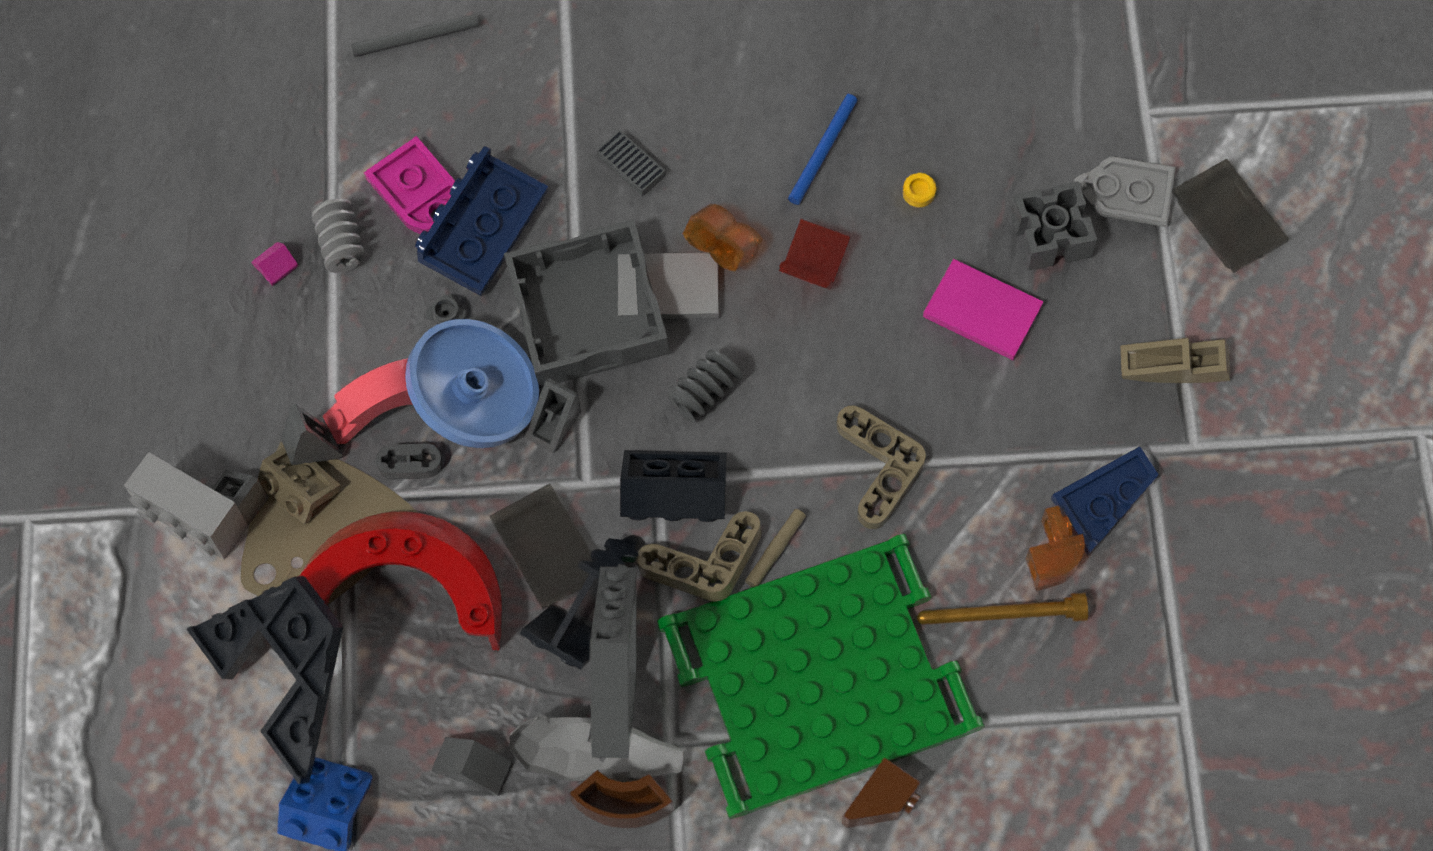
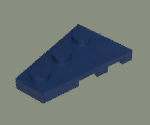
[1051,446,1159,556]

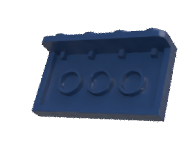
[415,146,548,296]

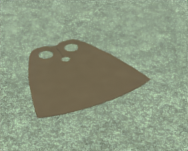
[241,442,418,604]

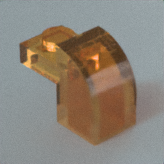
[1026,505,1085,591]

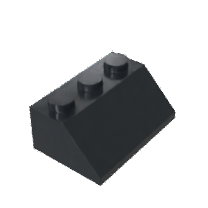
[620,450,727,522]

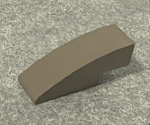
[1120,338,1230,383]

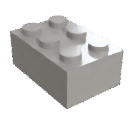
[124,452,248,559]

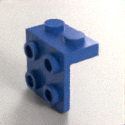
[277,757,372,851]

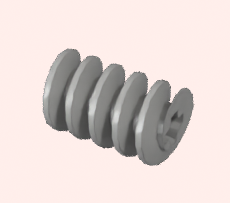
[311,199,364,273]

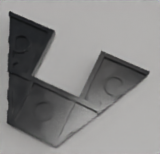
[187,576,343,784]

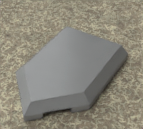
[1073,156,1176,227]

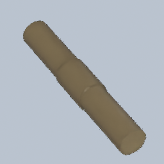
[745,509,806,588]

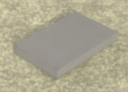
[618,252,719,319]

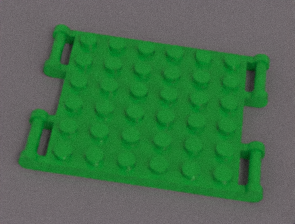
[657,534,985,819]

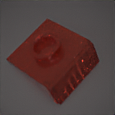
[779,219,851,290]

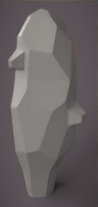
[509,714,684,782]

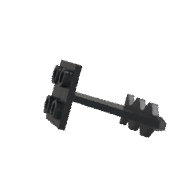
[520,535,639,670]

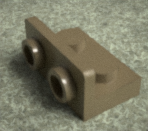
[257,447,340,524]

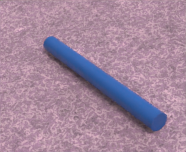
[788,94,858,205]

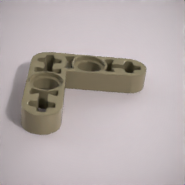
[837,406,926,529]
[637,511,762,602]

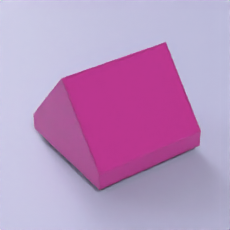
[252,242,298,286]

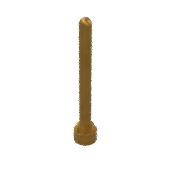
[917,593,1088,625]

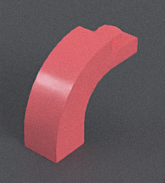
[323,358,413,444]

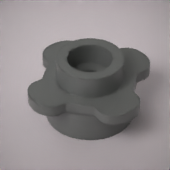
[426,295,466,324]

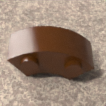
[569,770,674,828]

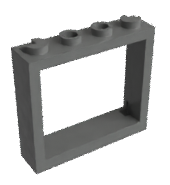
[590,564,637,758]

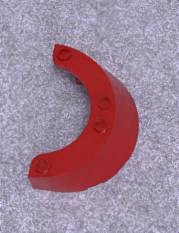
[299,511,502,650]

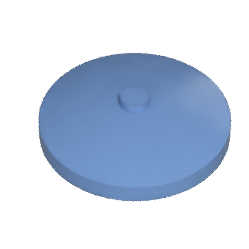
[405,319,539,448]

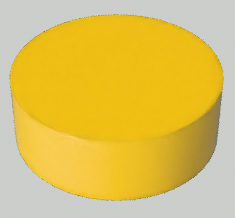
[903,173,936,207]

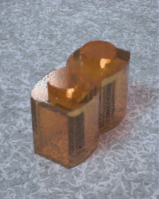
[683,204,763,271]

